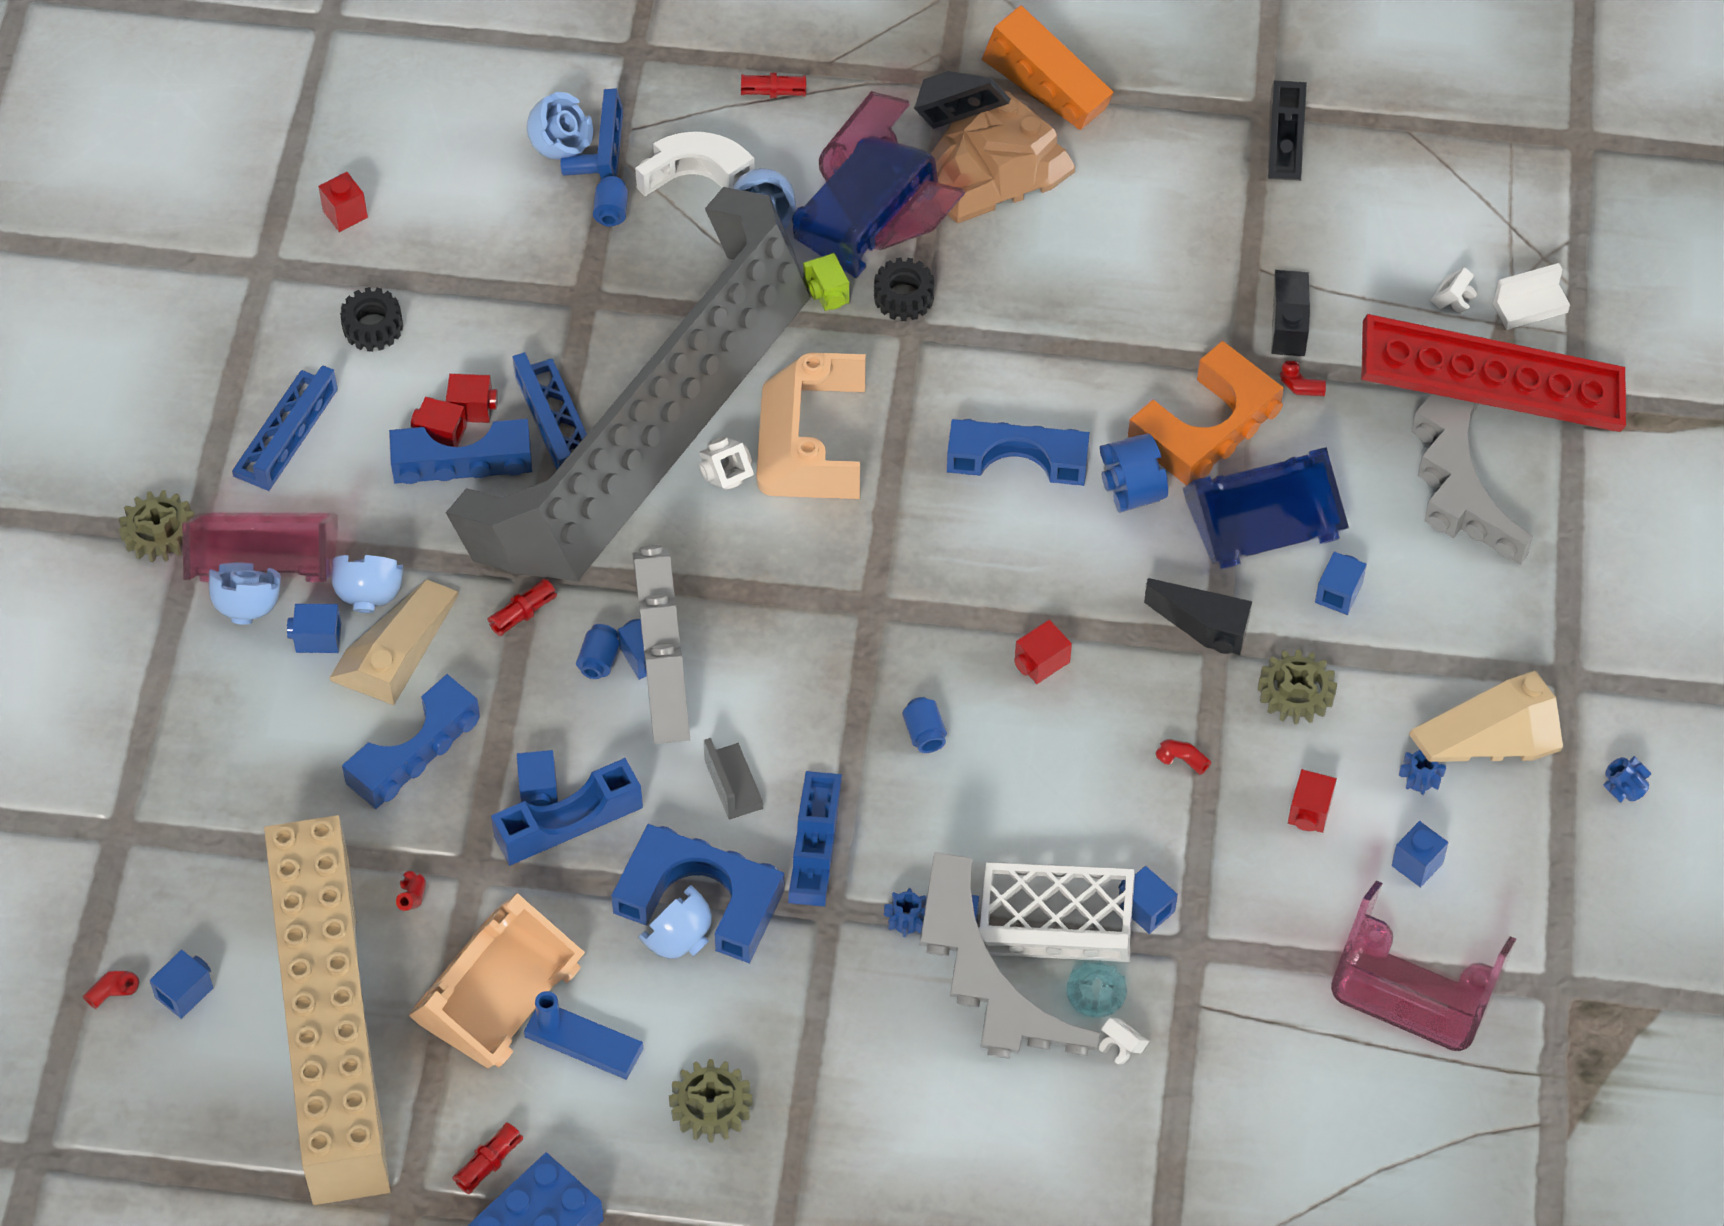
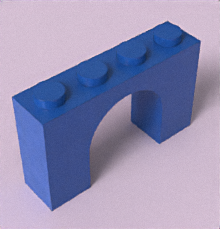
[611,824,785,964]

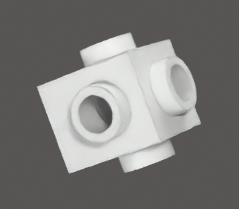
[699,436,754,489]

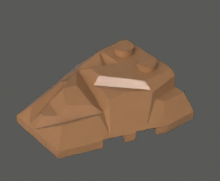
[912,91,1075,223]

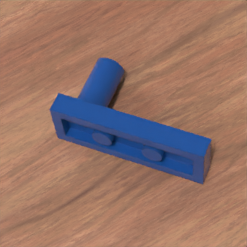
[560,88,623,179]
[524,991,644,1080]

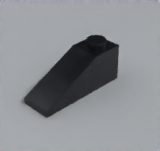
[914,71,1011,129]
[1268,80,1307,181]
[1271,270,1310,357]
[1144,578,1252,655]

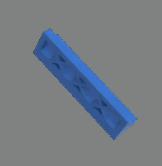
[512,352,587,470]
[232,365,338,491]

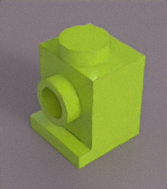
[803,253,849,311]

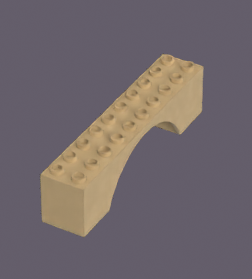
[264,815,391,1206]

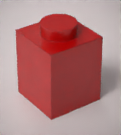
[318,171,368,232]
[446,373,498,423]
[411,397,467,447]
[1014,619,1072,684]
[1287,769,1337,833]

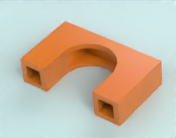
[1128,340,1284,487]

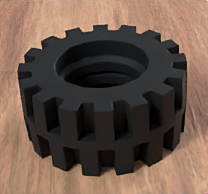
[874,257,934,321]
[340,287,403,352]

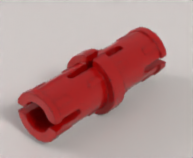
[741,72,806,99]
[487,579,557,636]
[452,1122,524,1195]

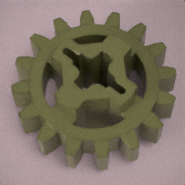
[119,490,197,562]
[1258,649,1337,724]
[669,1059,753,1143]

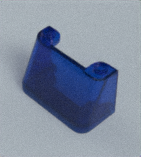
[792,135,939,278]
[1183,447,1349,570]

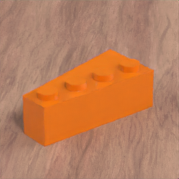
[981,5,1114,130]

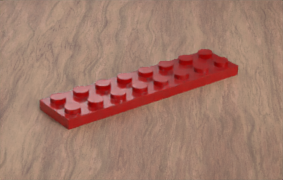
[1361,314,1626,432]

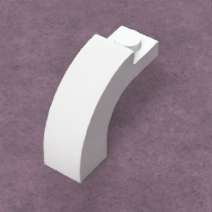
[635,132,755,196]

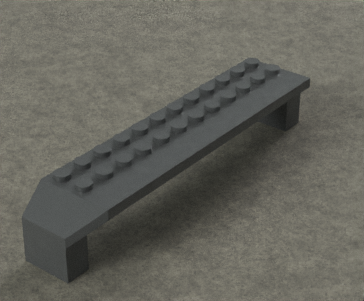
[445,187,810,581]

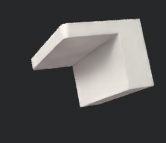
[1493,263,1570,330]

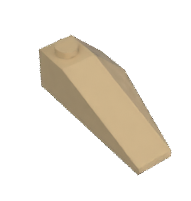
[330,579,459,705]
[1409,671,1563,762]

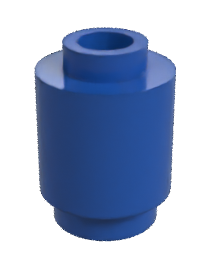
[593,176,628,227]
[576,624,620,679]
[902,697,947,753]

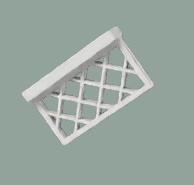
[978,862,1135,962]

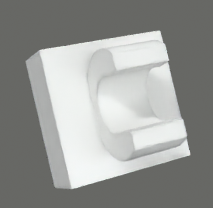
[1430,267,1477,313]
[1099,1017,1150,1065]

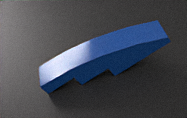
[788,771,842,907]

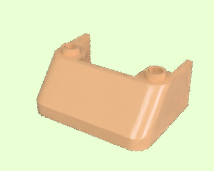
[756,353,866,499]

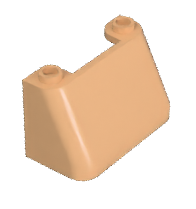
[408,893,585,1069]

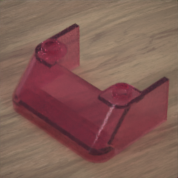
[818,91,965,250]
[182,512,338,582]
[1331,880,1517,1051]

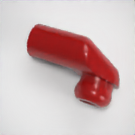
[1279,361,1326,397]
[1155,739,1211,775]
[396,871,426,911]
[83,971,140,1009]

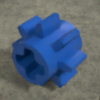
[1399,749,1446,795]
[1603,756,1651,803]
[884,888,926,937]

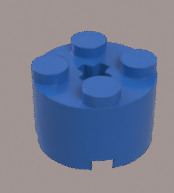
[1100,433,1168,513]

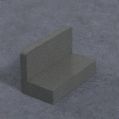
[703,738,763,820]

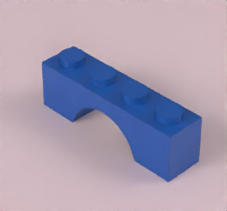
[389,419,533,484]
[947,419,1090,486]
[342,674,480,809]
[491,758,643,866]

